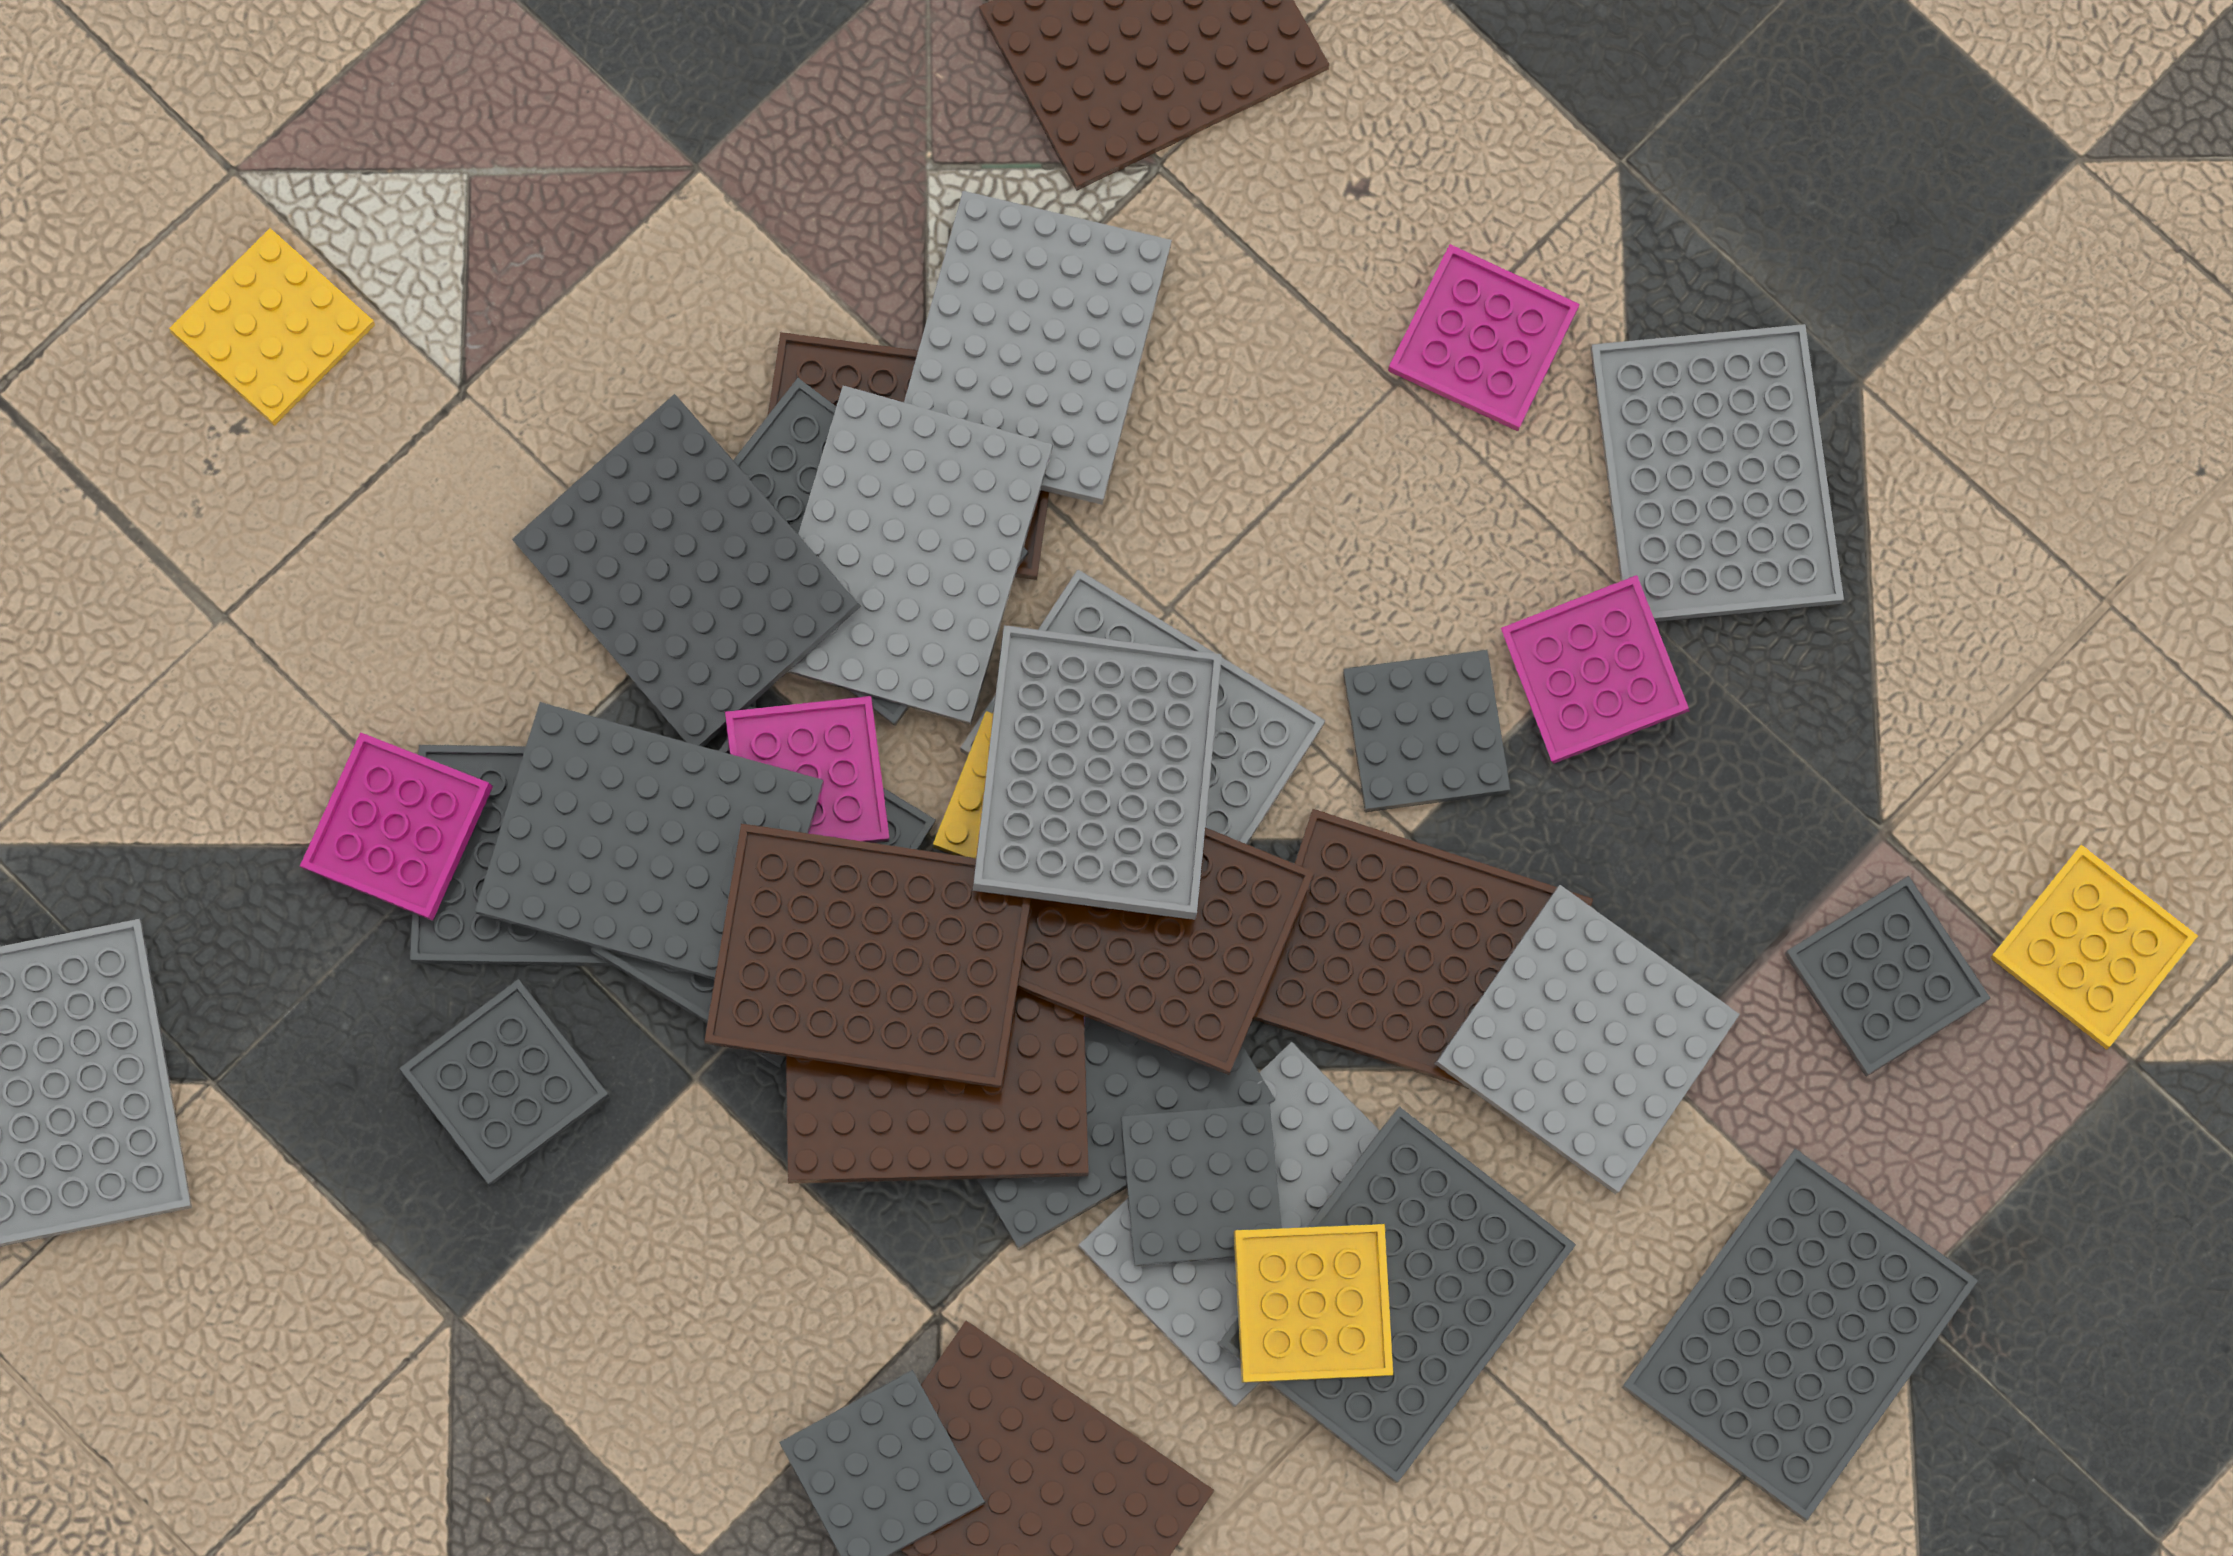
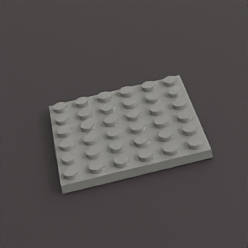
[1434,885,1740,1194]

